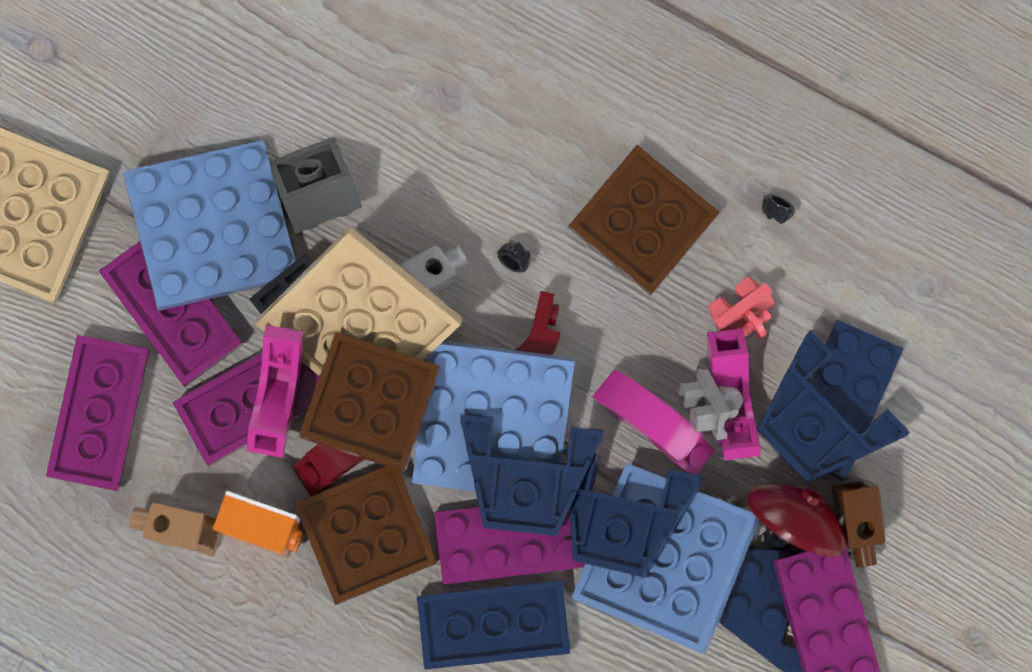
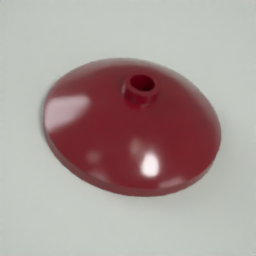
[746,483,847,557]

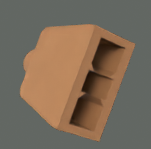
[129,502,219,557]

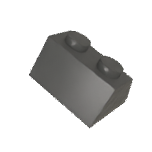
[269,137,362,233]

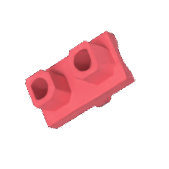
[708,276,776,339]

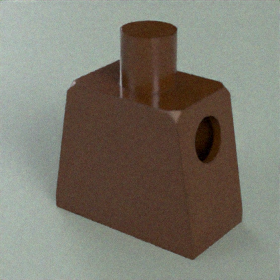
[832,480,885,567]

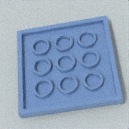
[123,140,295,311]
[412,341,575,491]
[572,463,759,654]

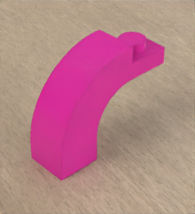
[247,325,304,458]
[707,329,761,460]
[592,369,716,475]

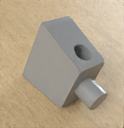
[399,245,468,295]

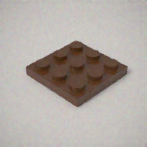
[568,145,720,296]
[299,332,440,472]
[294,466,437,605]

